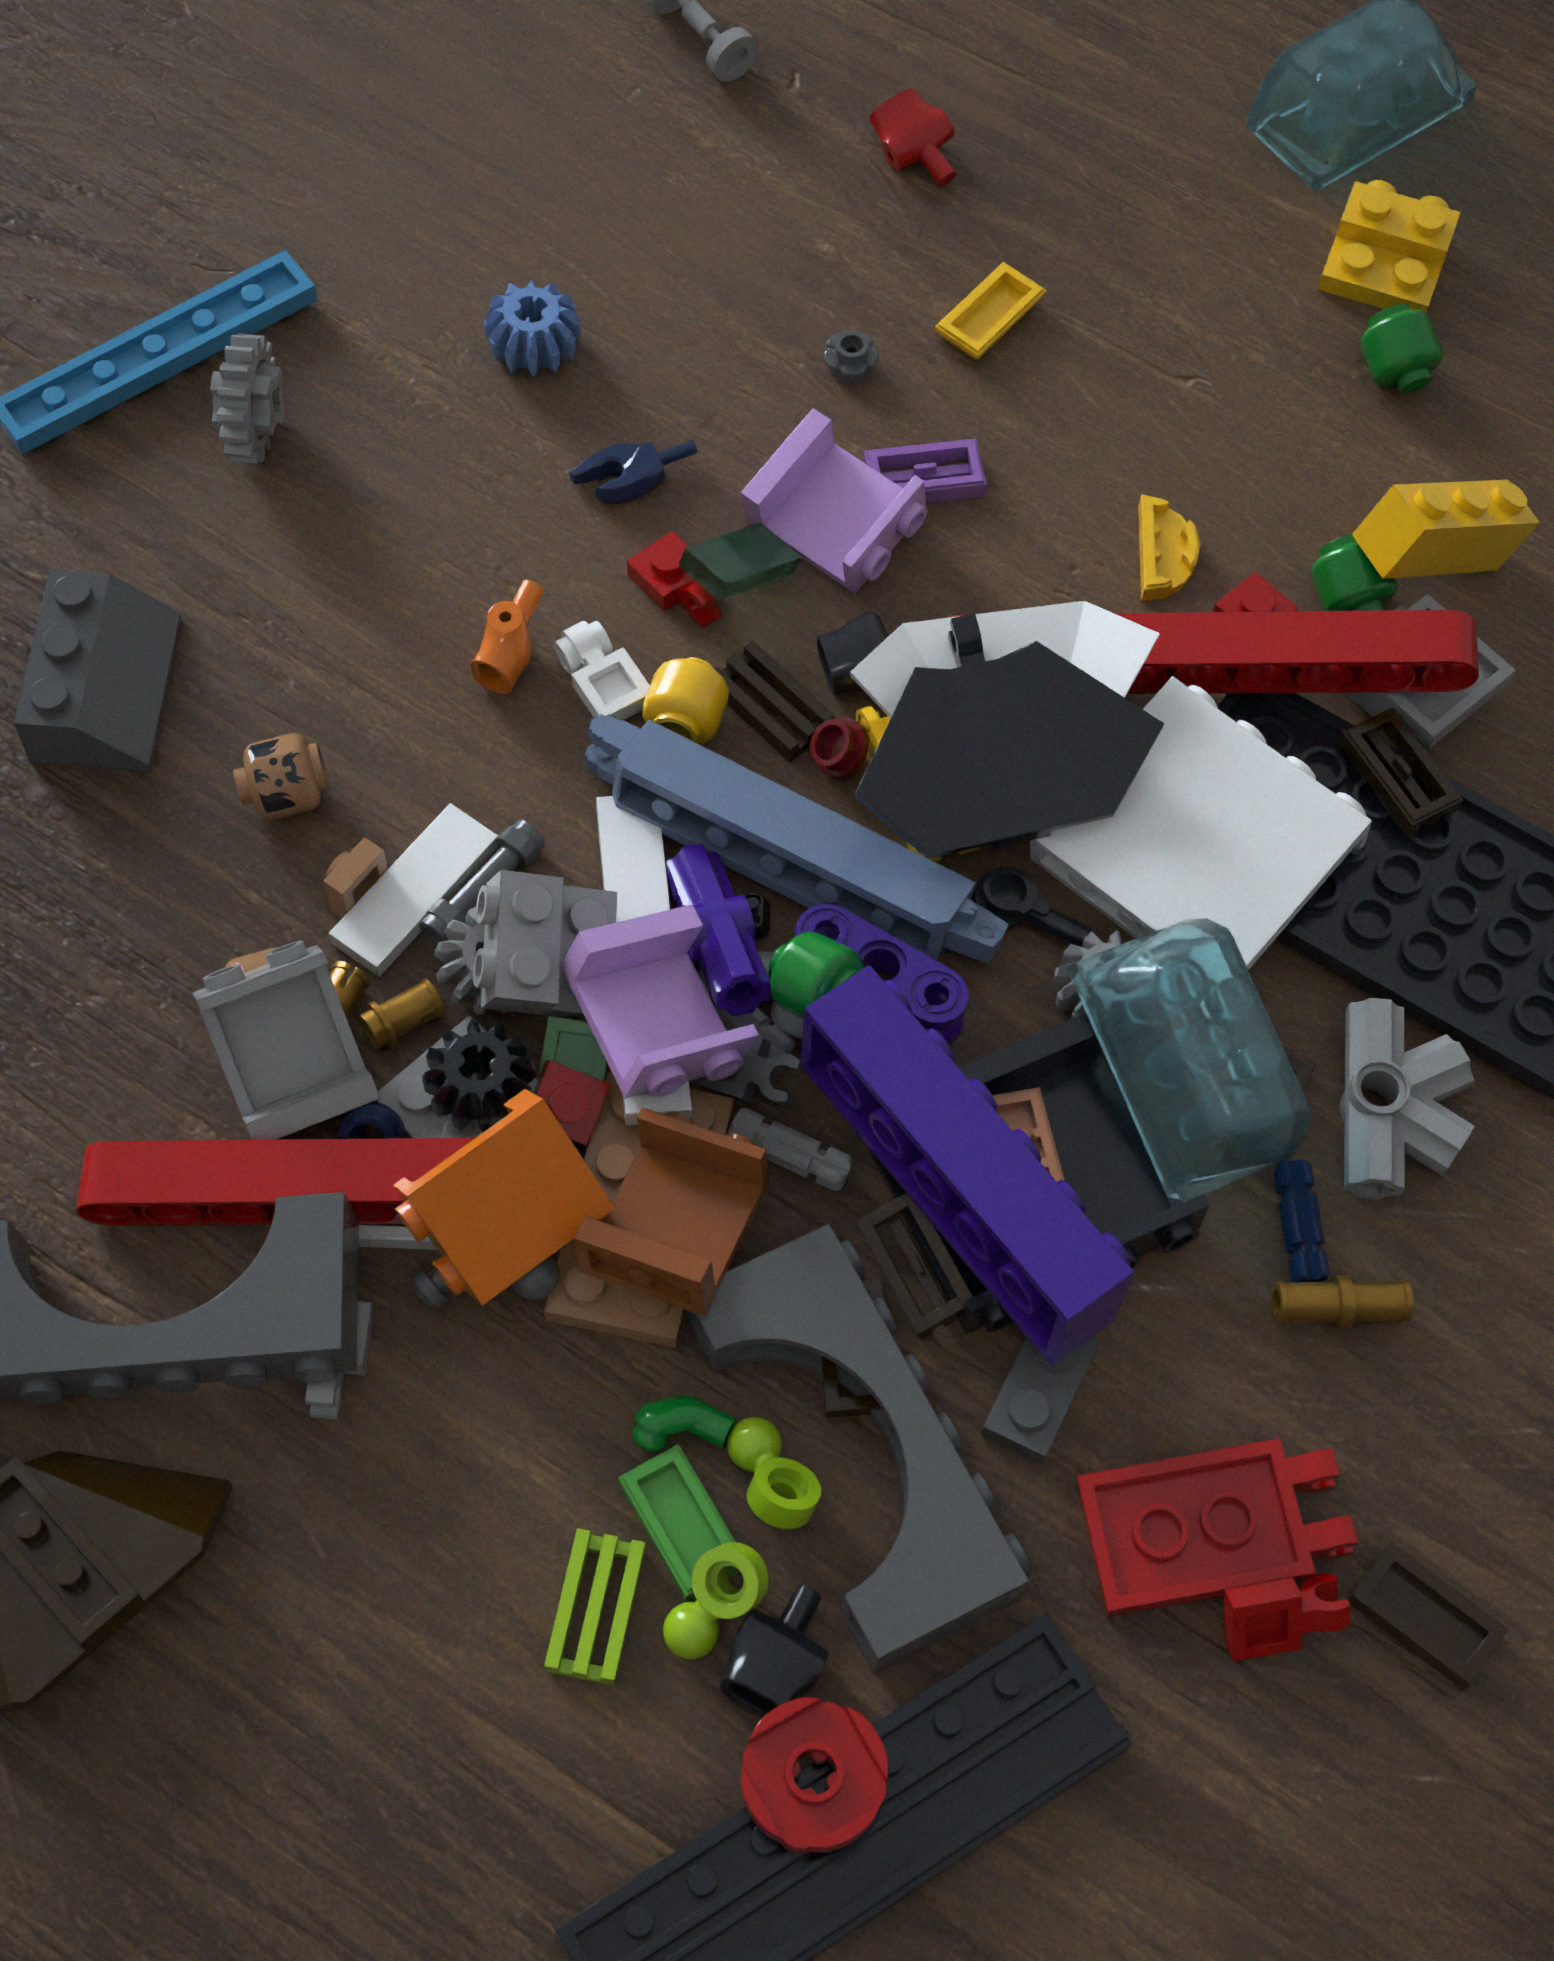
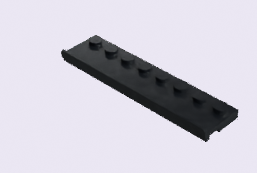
[555,1613,1132,1961]

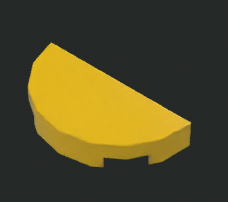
[1138,494,1201,602]

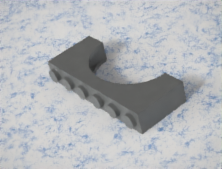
[0,1192,359,1404]
[684,1223,1031,1675]

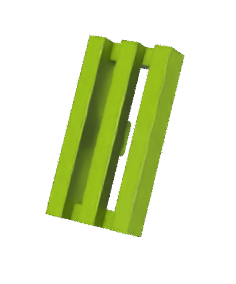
[544,1528,646,1686]

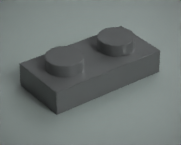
[981,1337,1100,1465]

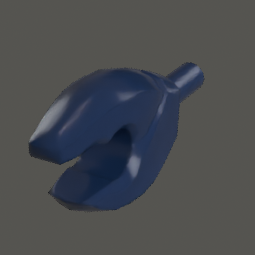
[570,440,698,504]

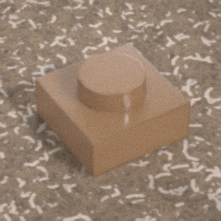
[323,837,388,919]

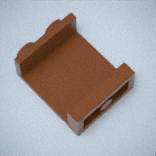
[574,1107,769,1316]

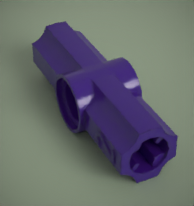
[666,843,770,1016]

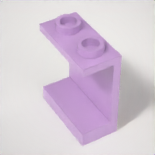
[740,408,928,594]
[561,904,759,1099]

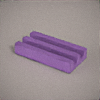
[863,438,987,503]

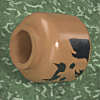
[233,733,330,820]

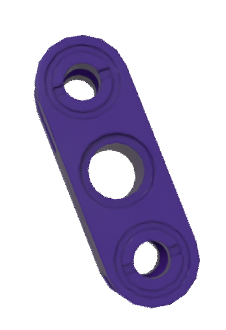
[795,904,969,1046]

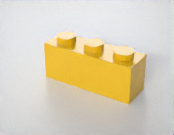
[1352,479,1540,579]

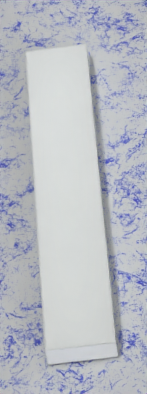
[596,796,692,1126]

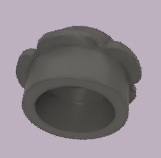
[823,331,879,384]

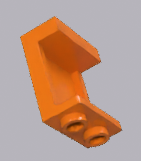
[393,1089,615,1306]

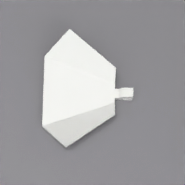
[850,601,1160,719]

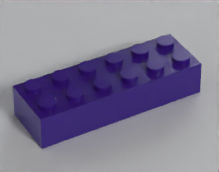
[800,965,1134,1367]

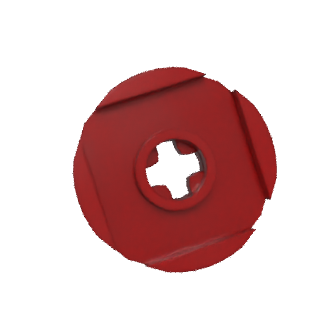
[741,1697,888,1854]

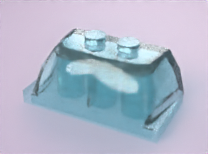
[1246,0,1478,192]
[1067,918,1311,1208]

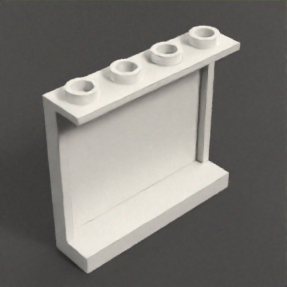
[1030,676,1372,1007]

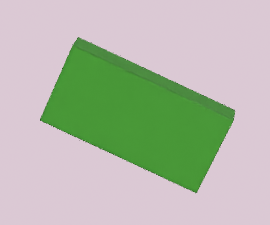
[618,1444,740,1602]

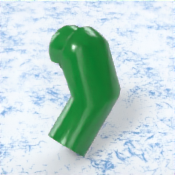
[631,1394,737,1452]

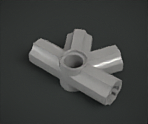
[1339,998,1475,1200]

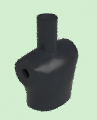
[817,613,889,695]
[720,1585,829,1718]

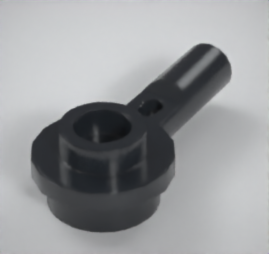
[973,866,1094,947]

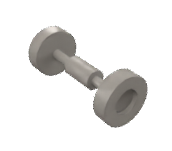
[646,0,759,82]

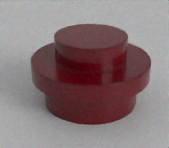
[810,717,869,778]

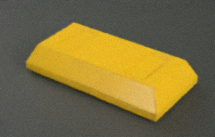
[934,262,1047,361]

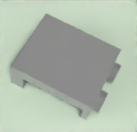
[192,940,380,1140]

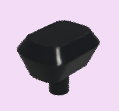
[743,893,771,939]

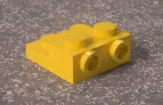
[1318,180,1461,313]

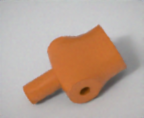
[470,580,544,695]

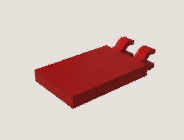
[1076,1438,1358,1618]

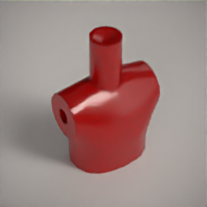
[869,87,957,187]

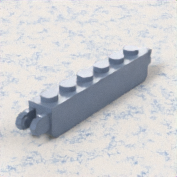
[583,714,1009,964]

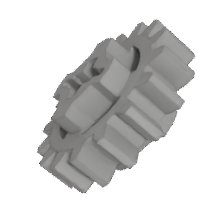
[210,333,285,464]

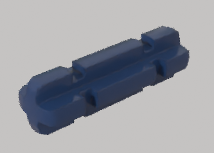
[1274,1159,1330,1282]

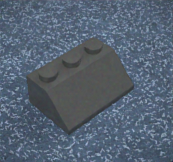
[14,569,182,772]

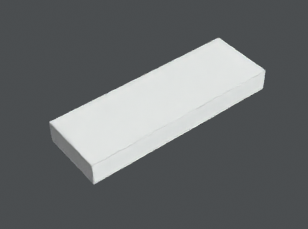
[328,803,498,977]

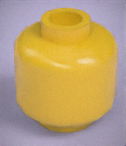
[642,657,729,745]

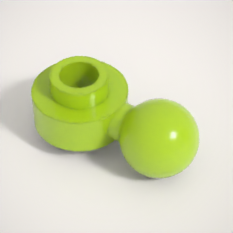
[727,1417,821,1529]
[663,1542,769,1660]

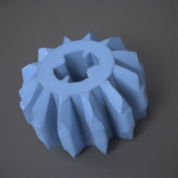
[484,278,581,378]

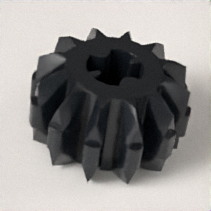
[422,1019,536,1132]

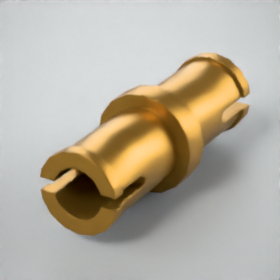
[1270,1275,1414,1329]

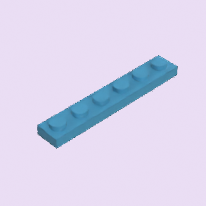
[0,250,318,455]

